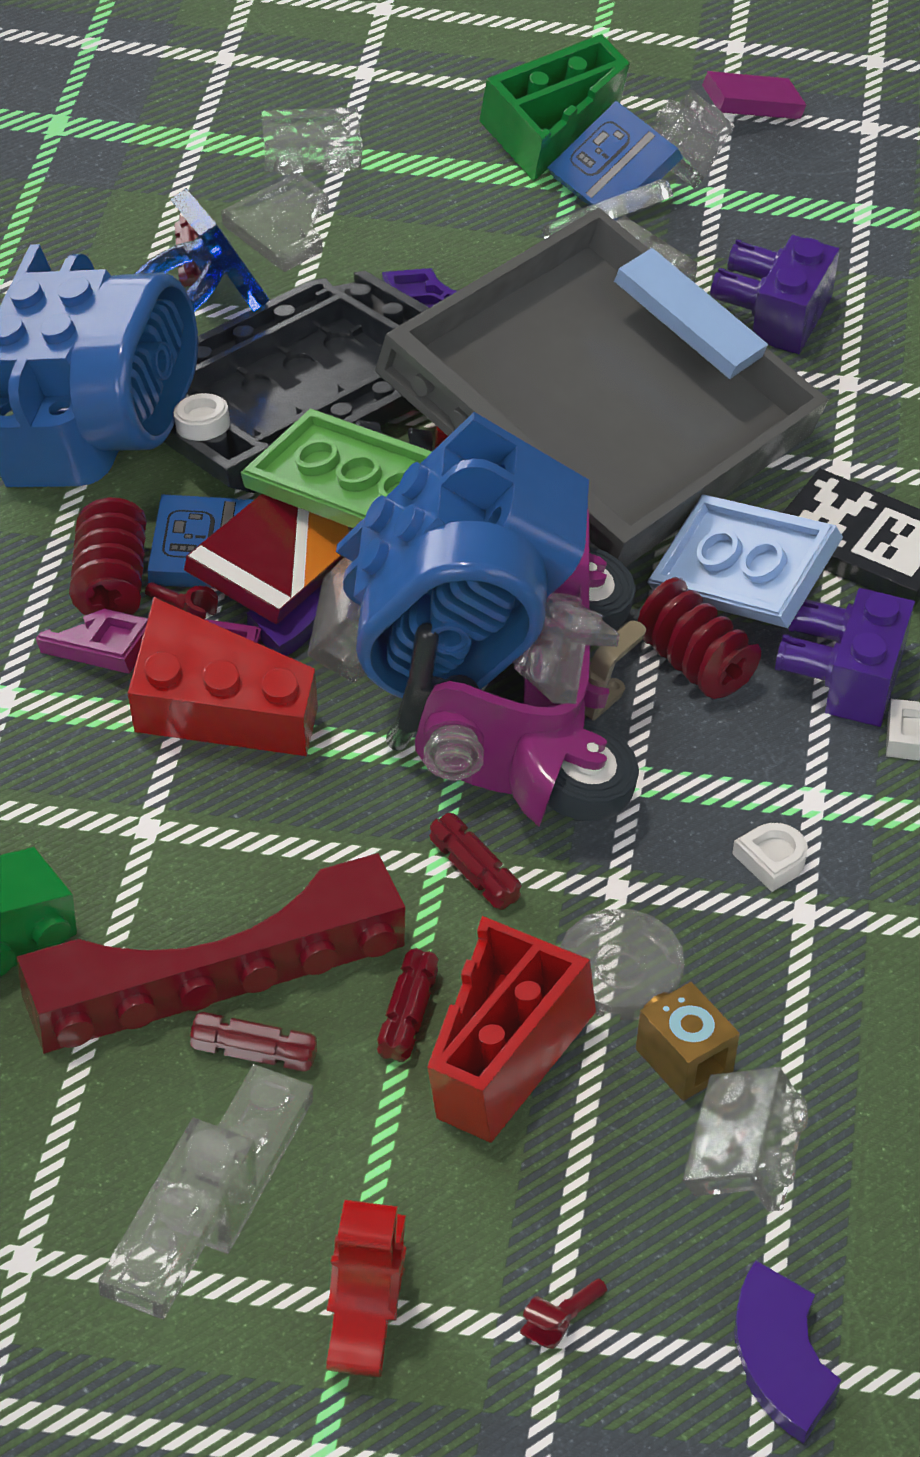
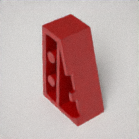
[128,597,318,756]
[427,916,596,1143]

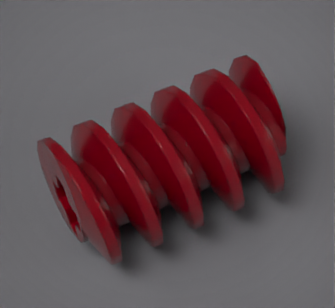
[69,497,147,615]
[638,577,761,699]

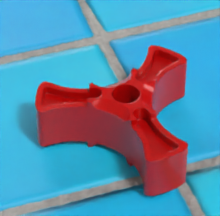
[326,1200,407,1378]

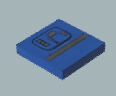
[548,101,683,222]
[148,494,253,589]

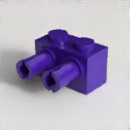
[710,235,840,354]
[775,588,915,727]

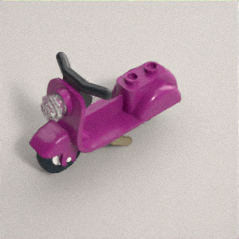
[386,509,646,827]

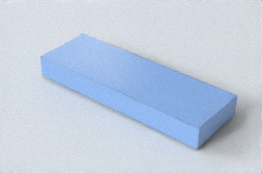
[614,248,768,379]

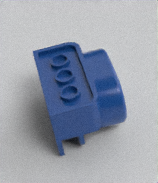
[0,244,198,487]
[336,412,589,698]

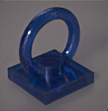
[134,188,270,312]

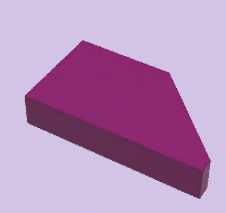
[36,609,148,674]

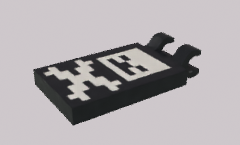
[782,468,920,607]

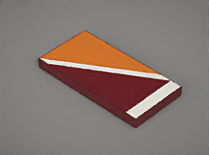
[184,494,349,625]

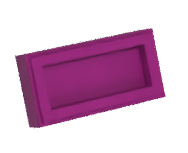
[702,71,806,119]

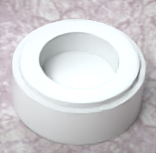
[174,393,230,441]

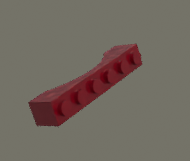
[17,853,405,1054]

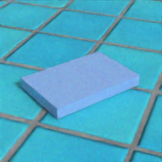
[647,494,843,628]

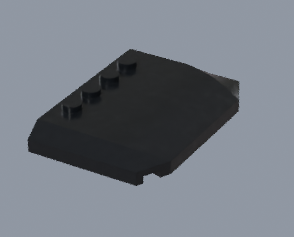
[164,270,429,493]

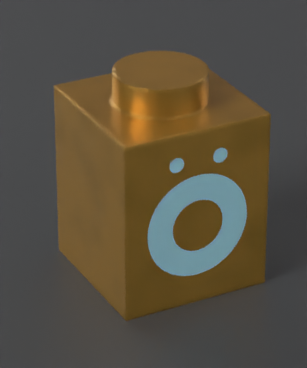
[636,982,740,1101]

